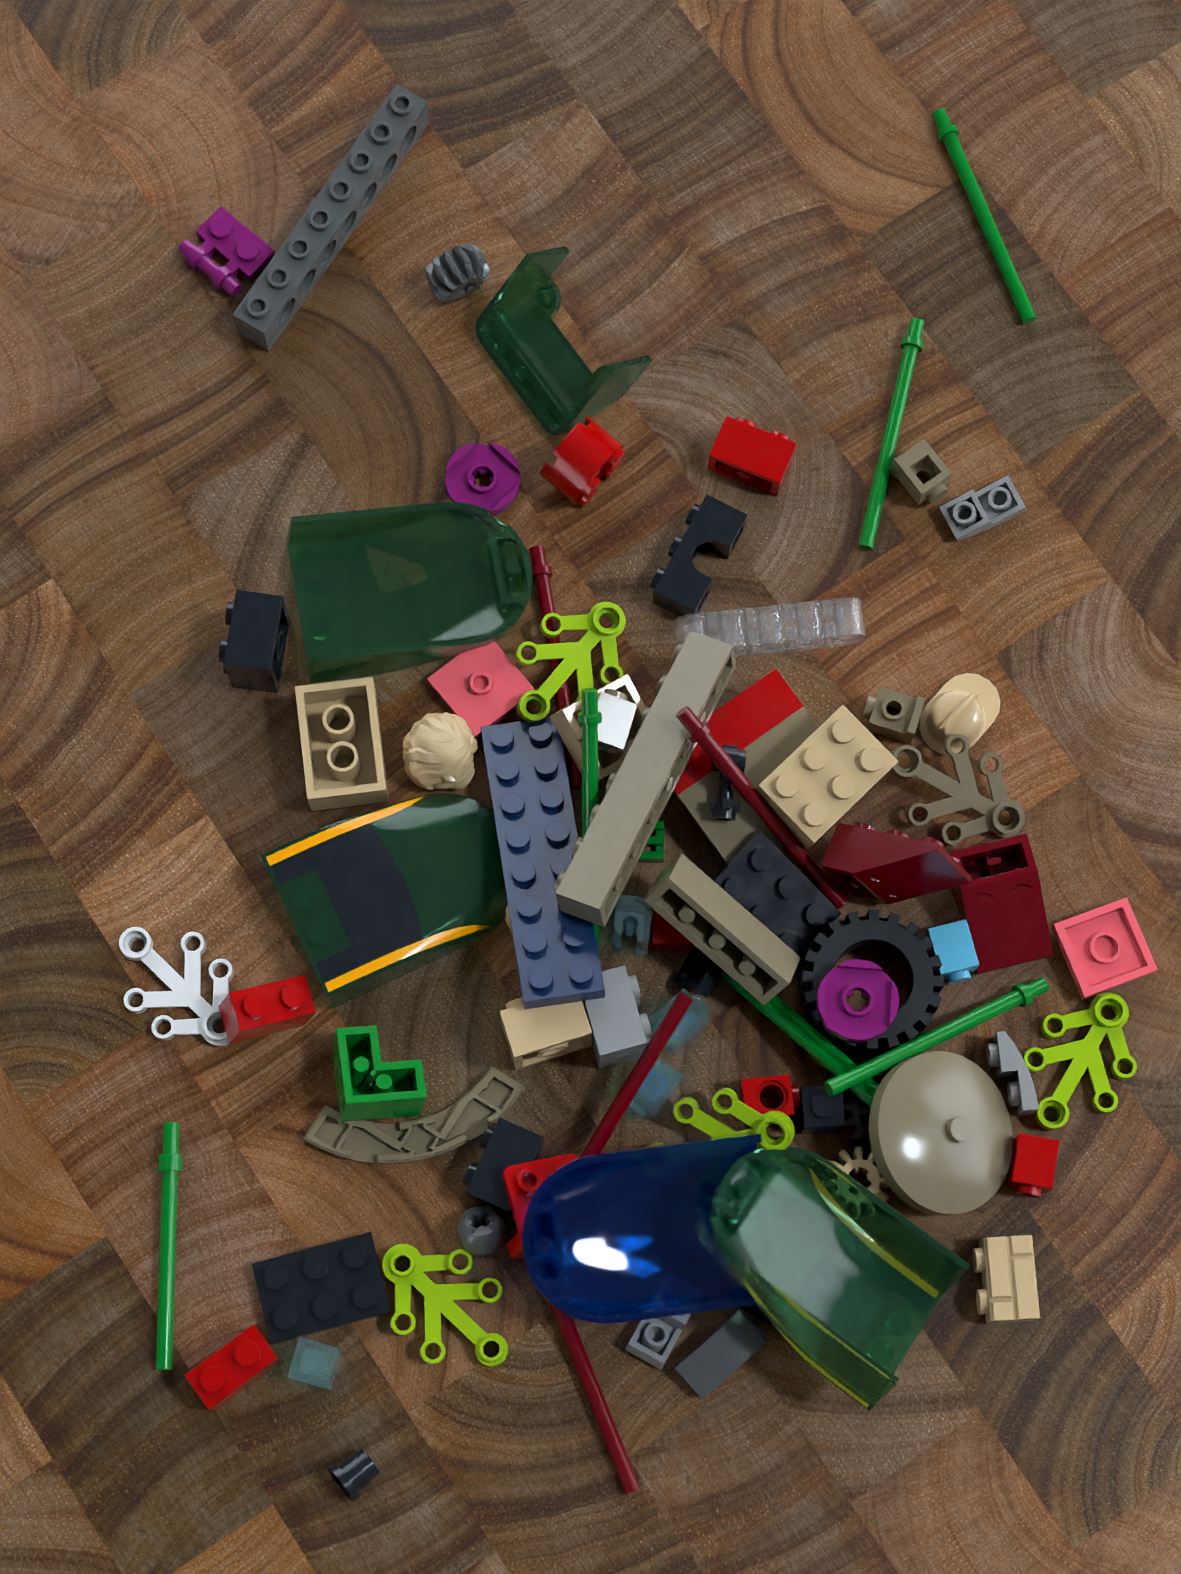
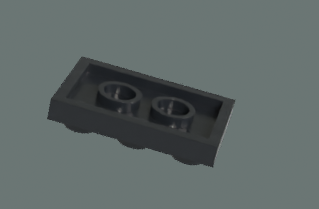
[711,830,842,957]
[252,1232,391,1345]

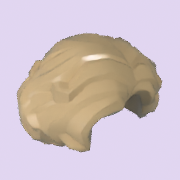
[403,712,478,790]

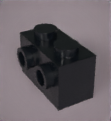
[462,1117,544,1217]

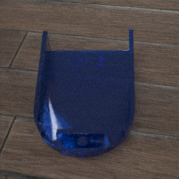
[522,1132,783,1324]

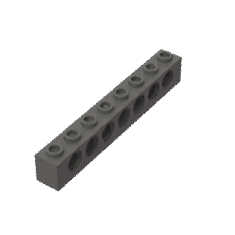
[232,84,430,351]

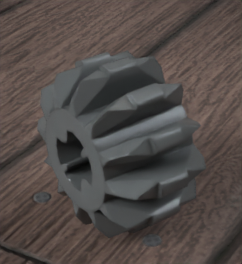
[425,243,491,303]

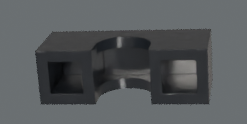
[650,495,748,623]

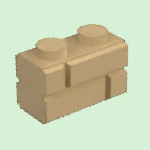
[973,1235,1040,1324]

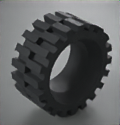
[798,910,944,1058]

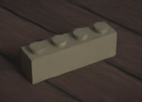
[644,854,801,1005]

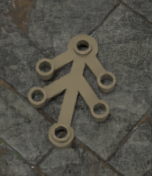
[891,734,1025,845]

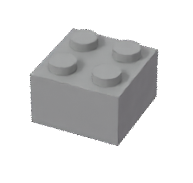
[582,965,652,1069]

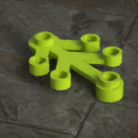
[515,602,626,723]
[1023,992,1137,1131]
[640,1088,795,1201]
[382,1244,508,1367]

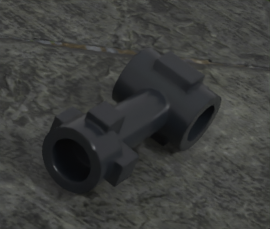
[709,745,746,821]

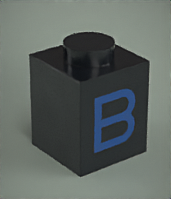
[799,1086,845,1134]

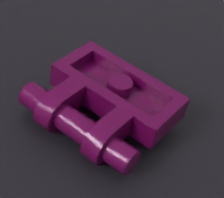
[178,206,275,297]

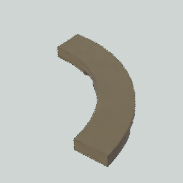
[303,1066,526,1165]

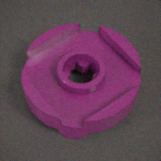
[445,443,521,521]
[816,959,899,1043]

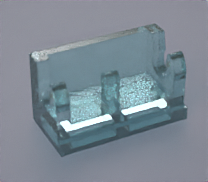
[611,895,652,957]

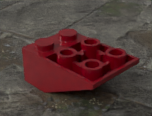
[820,822,972,905]
[949,833,1053,975]

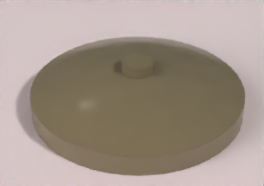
[869,1051,1013,1216]

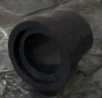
[327,1449,380,1502]

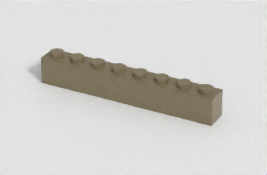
[554,631,737,927]

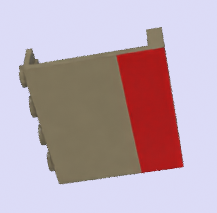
[673,669,819,863]

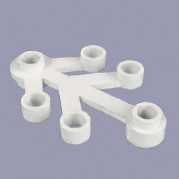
[119,927,234,1046]

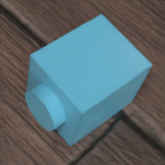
[923,919,979,985]

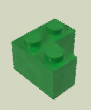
[332,1025,427,1122]

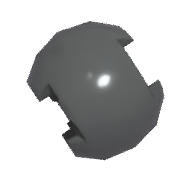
[456,1205,508,1256]

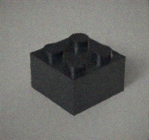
[219,590,291,693]

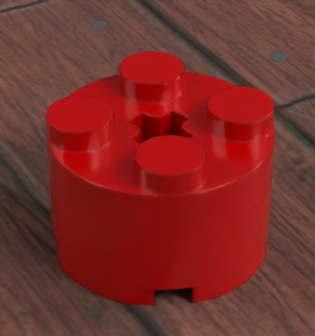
[540,416,626,507]

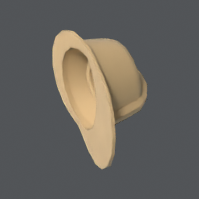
[919,673,1001,755]

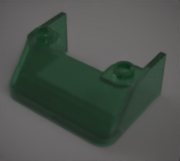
[475,246,653,435]

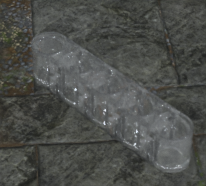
[675,598,866,657]

